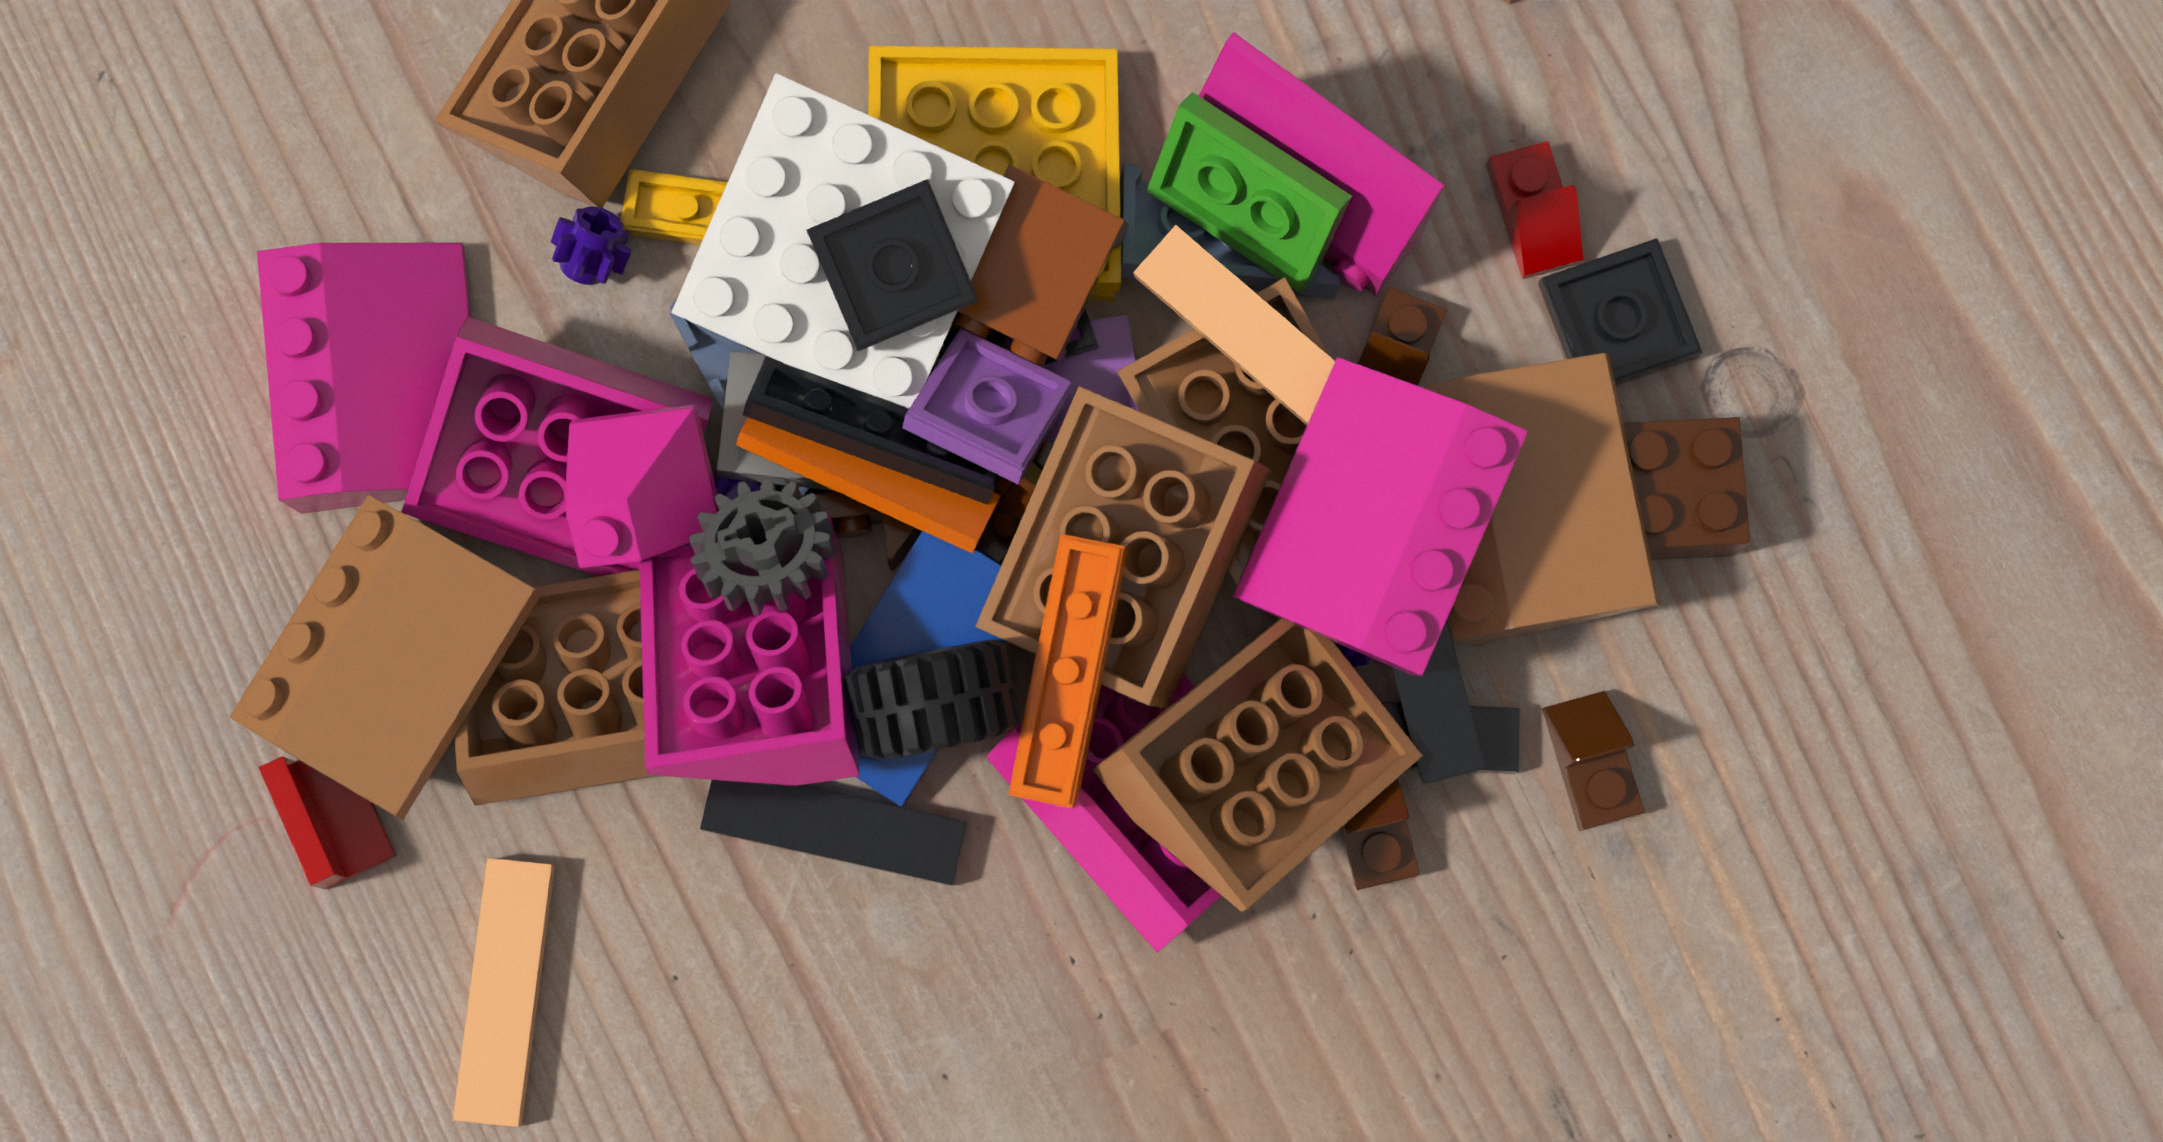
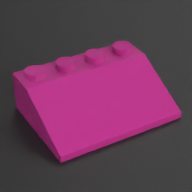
[1199,32,1445,297]
[257,243,472,514]
[401,316,713,576]
[1232,357,1528,676]
[639,513,860,786]
[986,674,1222,953]

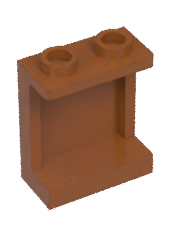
[952,164,1129,367]

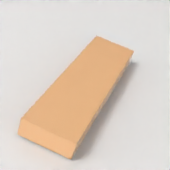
[1133,225,1335,425]
[453,858,555,1127]

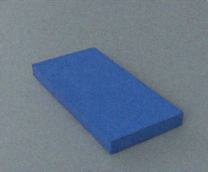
[851,531,1007,807]

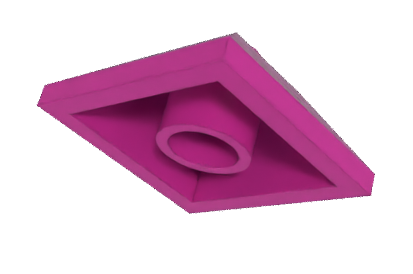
[564,404,719,568]

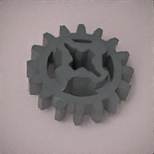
[689,478,836,615]

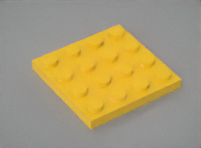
[868,46,1121,291]

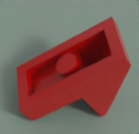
[1486,141,1584,279]

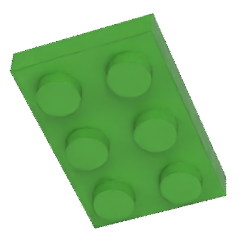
[1147,92,1352,293]

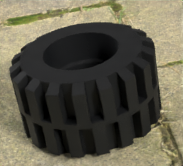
[844,640,1023,759]

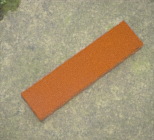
[736,418,1001,554]
[1008,534,1129,809]

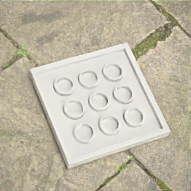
[671,73,1015,409]

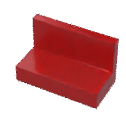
[258,756,397,889]

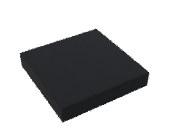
[807,179,979,351]
[1538,238,1703,386]

